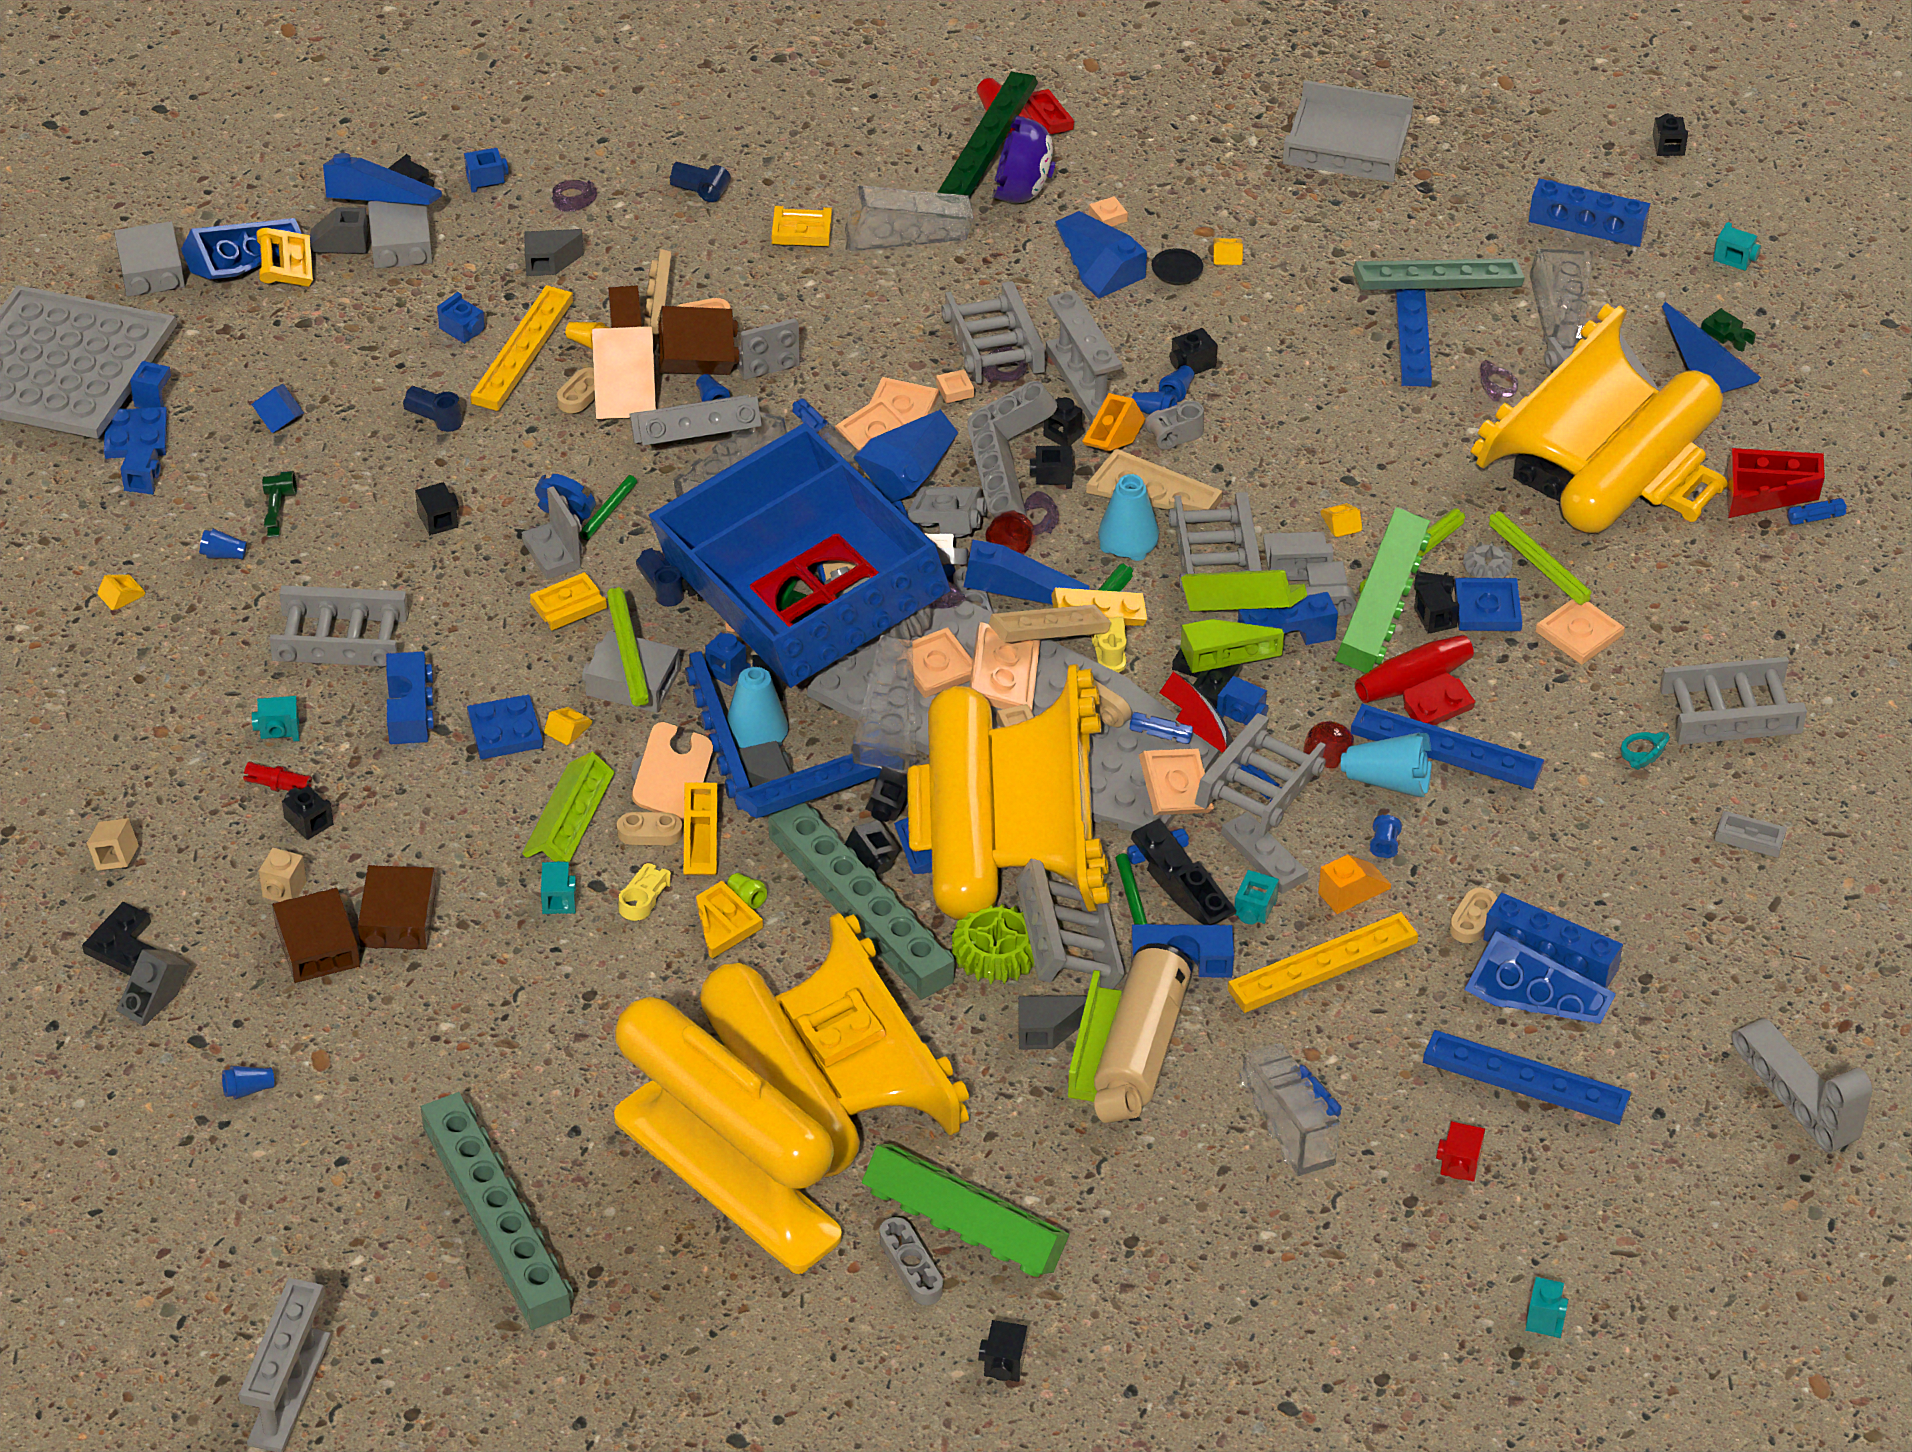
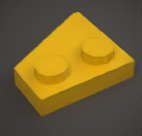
[696,881,763,959]

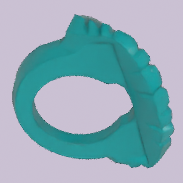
[1621,732,1670,770]

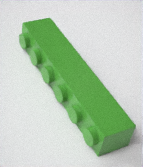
[1335,507,1431,673]
[861,1143,1070,1277]

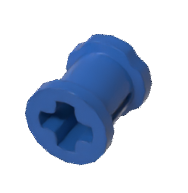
[1370,815,1402,858]

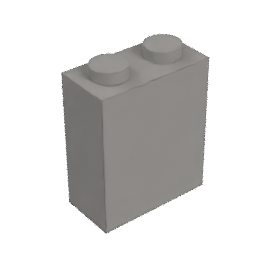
[368,201,432,269]
[114,221,185,297]
[582,630,680,713]

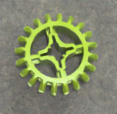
[952,902,1035,985]

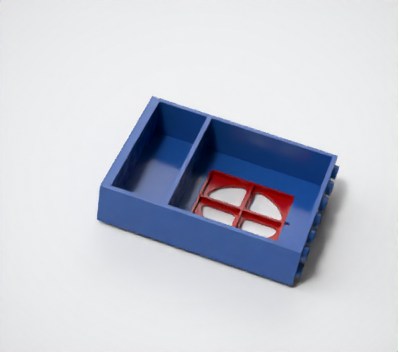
[648,422,951,688]

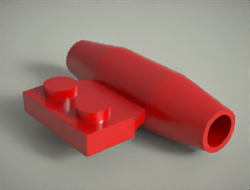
[977,78,1074,138]
[1355,635,1476,725]

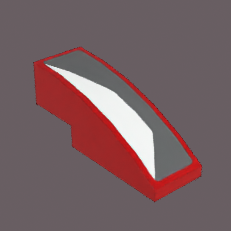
[1159,672,1233,753]

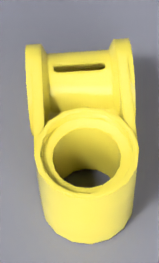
[1091,616,1127,673]

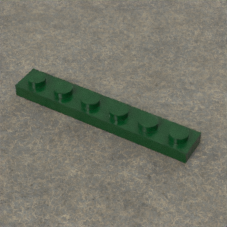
[936,71,1038,207]

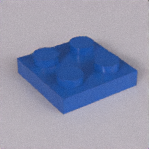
[104,407,168,459]
[1454,578,1522,631]
[467,694,543,760]

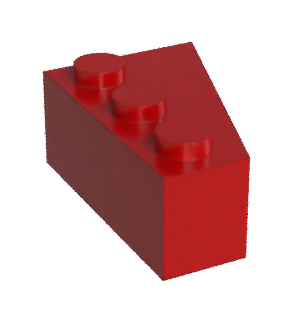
[1727,448,1825,518]

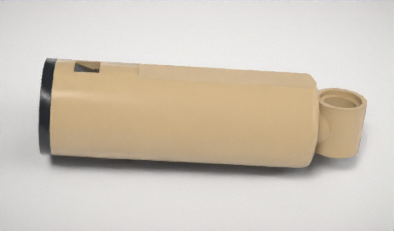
[1094,943,1192,1123]

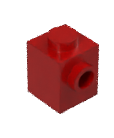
[1436,1121,1485,1182]

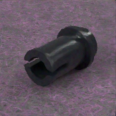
[1414,571,1455,594]

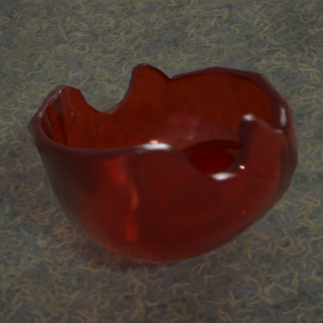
[985,510,1035,555]
[1303,720,1354,768]

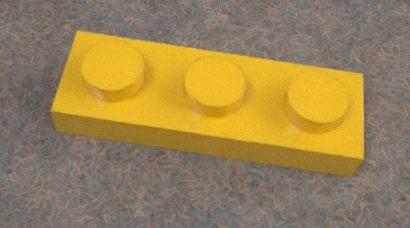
[1051,588,1147,626]

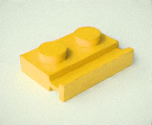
[530,572,607,631]

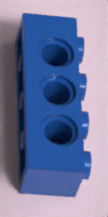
[1529,178,1651,247]
[1483,892,1623,988]

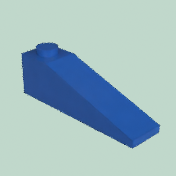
[323,153,442,205]
[1056,211,1147,299]
[181,218,302,279]
[1662,301,1762,393]
[853,409,958,503]
[963,540,1090,605]
[1464,927,1616,1024]

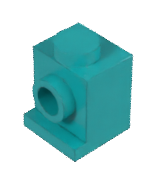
[1713,222,1761,271]
[252,696,299,741]
[541,861,576,914]
[1234,870,1279,925]
[1525,1277,1569,1338]

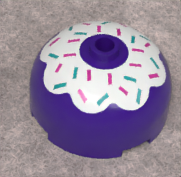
[992,115,1056,203]

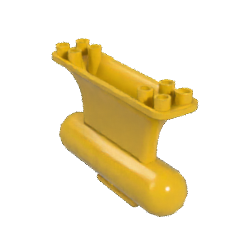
[1470,303,1723,533]
[907,664,1110,920]
[699,913,969,1178]
[614,997,842,1274]

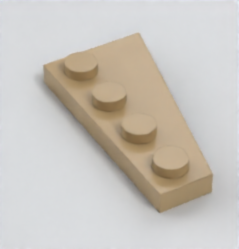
[1086,449,1223,511]

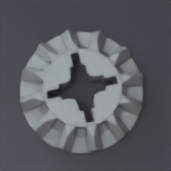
[1463,541,1513,578]

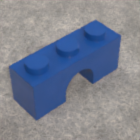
[1237,592,1338,645]
[386,651,434,744]
[1131,924,1234,978]

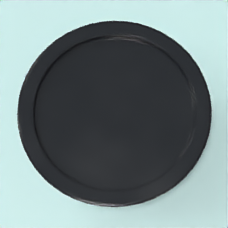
[1151,248,1203,284]

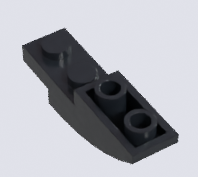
[1131,818,1237,925]

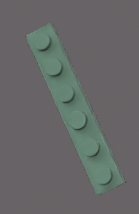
[1353,258,1525,290]

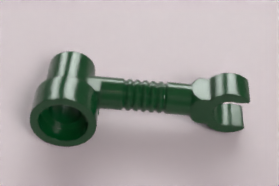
[262,471,297,537]

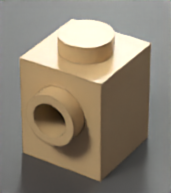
[87,818,139,871]
[259,848,307,902]

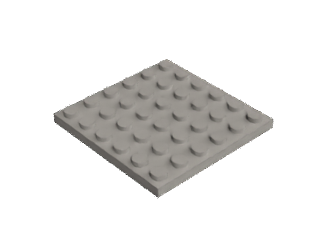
[0,285,177,439]

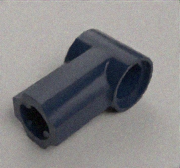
[670,161,731,202]
[403,385,463,432]
[636,548,684,607]

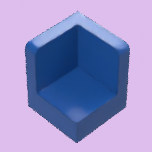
[130,361,171,408]
[251,384,304,433]

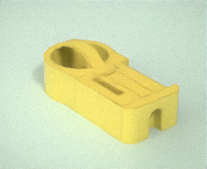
[618,863,671,921]

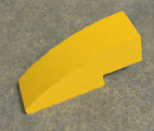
[683,782,717,875]

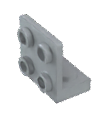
[736,318,800,380]
[521,486,583,580]
[1263,532,1334,581]

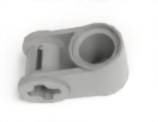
[1145,400,1204,450]

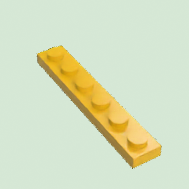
[470,285,573,411]
[1227,912,1418,1013]

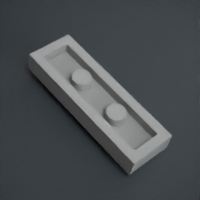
[1221,812,1308,894]

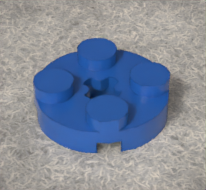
[535,474,596,525]

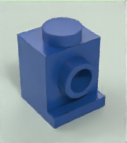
[464,148,509,193]
[437,292,485,344]
[120,444,161,495]
[705,632,751,687]
[1217,676,1268,725]

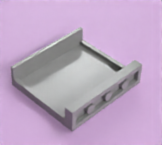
[1283,80,1414,182]

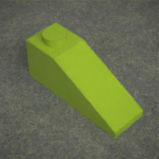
[1180,619,1284,673]

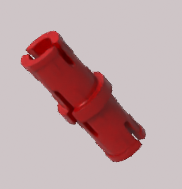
[243,761,312,792]

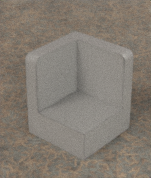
[1306,561,1347,602]

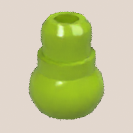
[727,873,767,909]

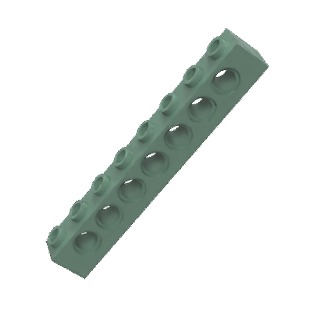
[768,802,955,1000]
[420,1092,574,1330]

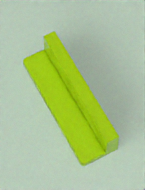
[1181,570,1308,611]
[522,751,615,862]
[1068,970,1122,1102]

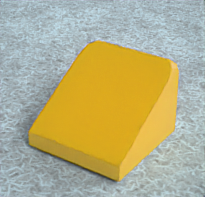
[1213,238,1243,265]
[1320,503,1362,537]
[97,575,146,610]
[544,707,592,745]

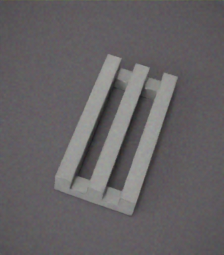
[1714,811,1787,858]

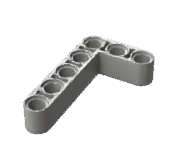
[967,381,1057,531]
[1732,1018,1872,1153]

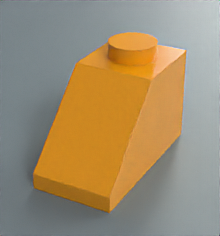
[1082,393,1145,451]
[1318,854,1391,914]

